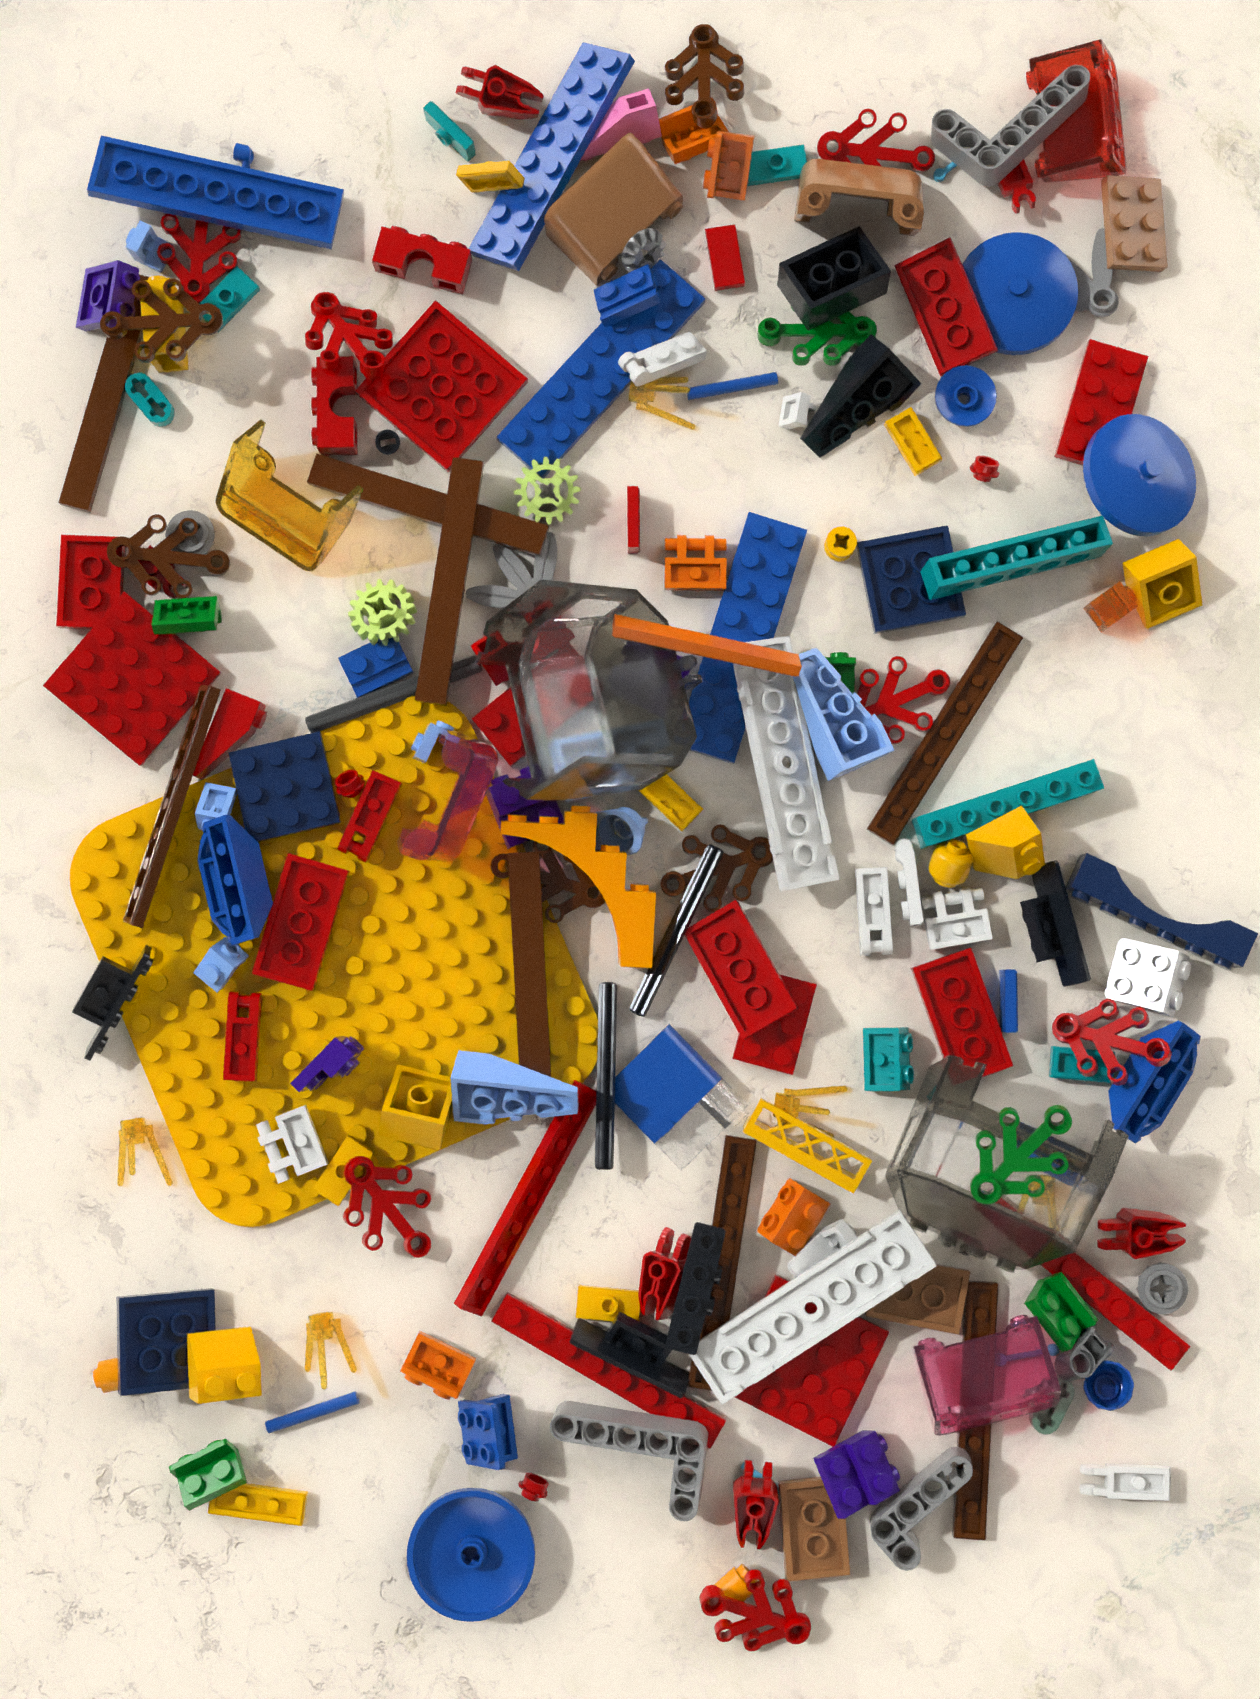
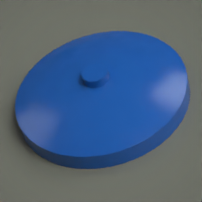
[962,232,1078,355]
[1083,414,1196,537]
[407,1488,535,1622]

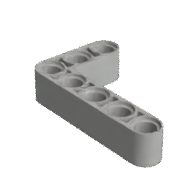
[931,65,1090,187]
[550,1401,708,1521]

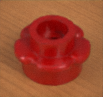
[970,456,1000,482]
[335,770,365,798]
[518,1473,549,1502]

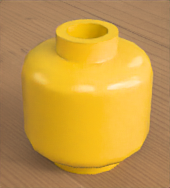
[929,839,973,888]

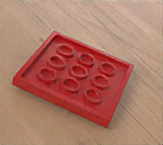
[355,300,528,472]
[43,591,221,766]
[735,1274,889,1447]

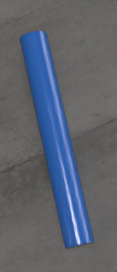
[686,372,778,400]
[265,1391,360,1433]

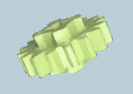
[514,457,581,525]
[348,579,417,646]

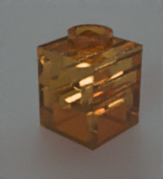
[1083,581,1138,633]

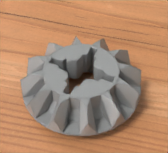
[622,228,666,273]
[165,510,216,555]
[1136,1262,1188,1314]

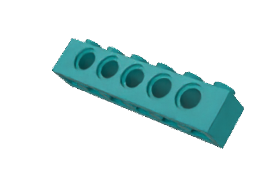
[920,516,1113,600]
[911,759,1104,849]

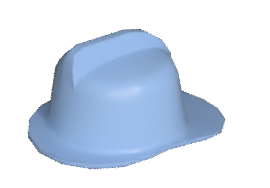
[595,806,648,855]

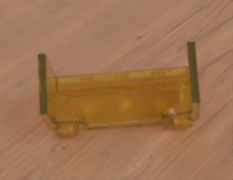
[215,420,363,571]

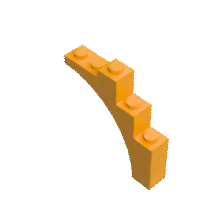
[500,805,656,968]

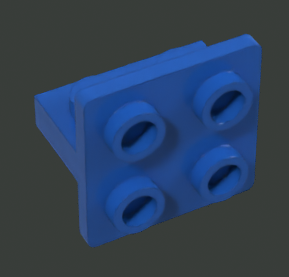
[458,1394,518,1470]

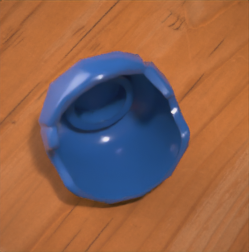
[1083,1361,1134,1411]

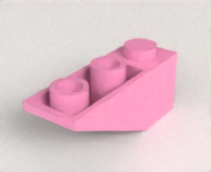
[580,89,662,161]

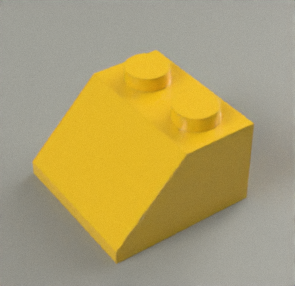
[1122,539,1203,629]
[966,806,1045,879]
[378,1064,452,1150]
[187,1326,262,1404]

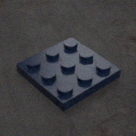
[856,525,966,634]
[228,731,342,842]
[116,1288,215,1396]

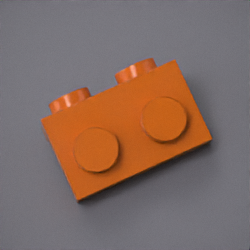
[659,98,729,164]
[703,131,755,201]
[757,1178,830,1256]
[400,1331,476,1400]

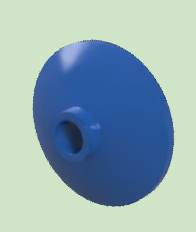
[935,365,997,427]

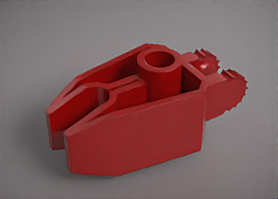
[455,65,544,120]
[1097,1208,1186,1259]
[638,1227,691,1320]
[733,1460,779,1549]

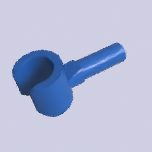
[233,143,254,168]

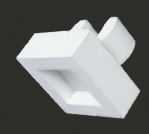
[779,392,817,430]

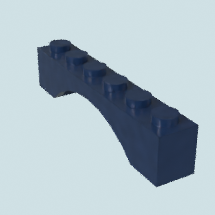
[1066,853,1258,971]

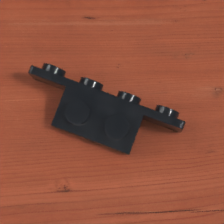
[1020,860,1091,987]
[72,945,154,1061]
[665,1222,726,1355]
[569,1311,689,1398]

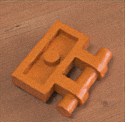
[664,535,727,591]

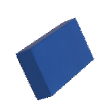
[999,969,1018,1033]

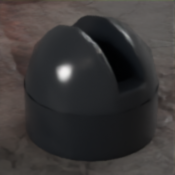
[375,429,400,455]

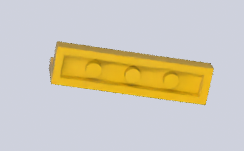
[743,1098,872,1194]

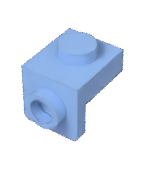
[126,220,174,273]
[411,721,459,763]
[193,937,249,993]

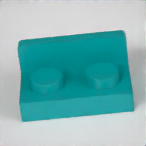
[863,1027,914,1091]

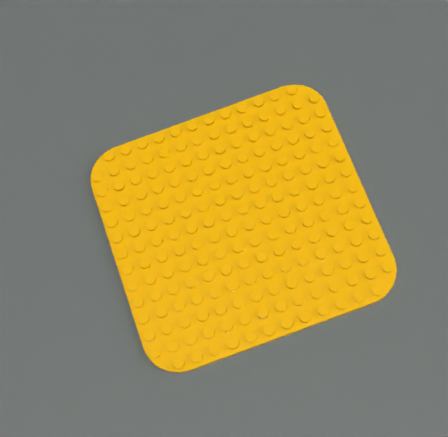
[70,696,598,1227]

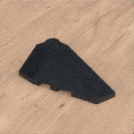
[800,334,922,458]

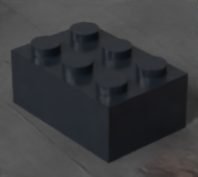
[777,226,891,331]

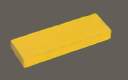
[208,1483,308,1526]

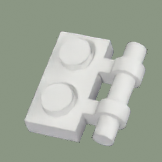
[920,886,993,950]
[256,1105,329,1184]

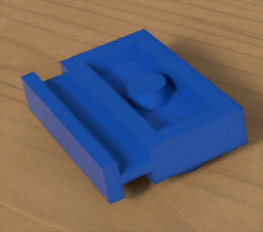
[594,264,661,328]
[338,638,414,698]

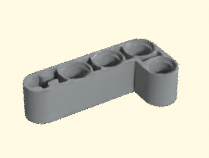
[870,1447,973,1571]

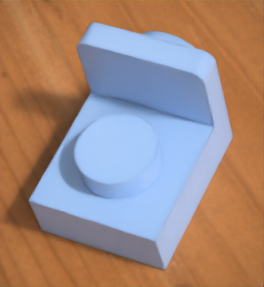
[195,782,237,830]

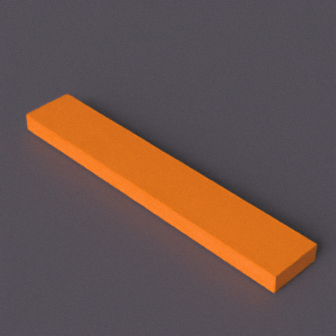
[612,614,802,677]

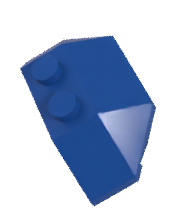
[197,814,273,945]
[1108,1020,1201,1144]

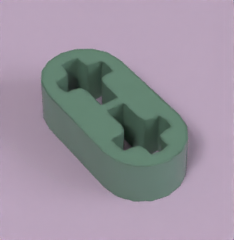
[1029,1375,1075,1435]

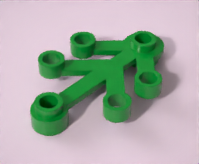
[757,307,877,366]
[970,1105,1072,1204]

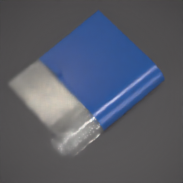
[615,1024,749,1170]

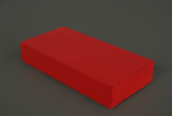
[705,224,745,291]
[627,486,640,554]

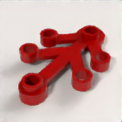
[817,109,935,172]
[157,214,241,303]
[305,292,393,380]
[857,656,950,745]
[1052,999,1172,1086]
[343,1156,431,1258]
[699,1569,811,1651]

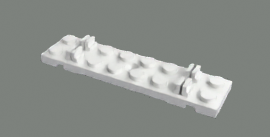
[733,636,840,892]
[689,1210,937,1405]

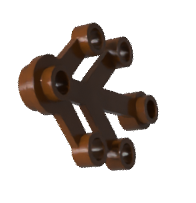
[665,24,745,128]
[100,278,223,363]
[107,514,230,598]
[660,824,773,912]
[490,841,605,923]

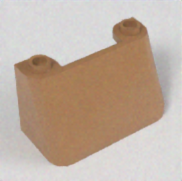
[544,133,683,286]
[794,159,924,236]

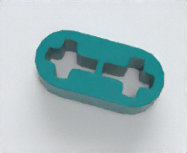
[125,373,175,427]

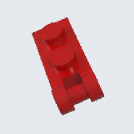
[337,770,402,863]
[223,991,263,1081]

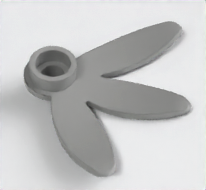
[1069,228,1119,317]
[466,532,557,610]

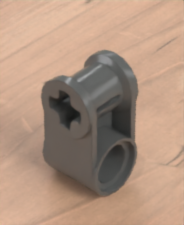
[1054,1325,1115,1382]

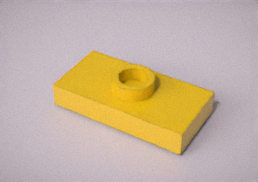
[456,161,525,193]
[884,407,943,476]
[637,766,703,832]
[312,1135,375,1206]
[576,1285,640,1321]

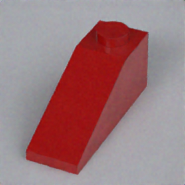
[193,688,267,780]

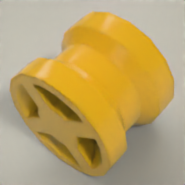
[824,526,857,562]

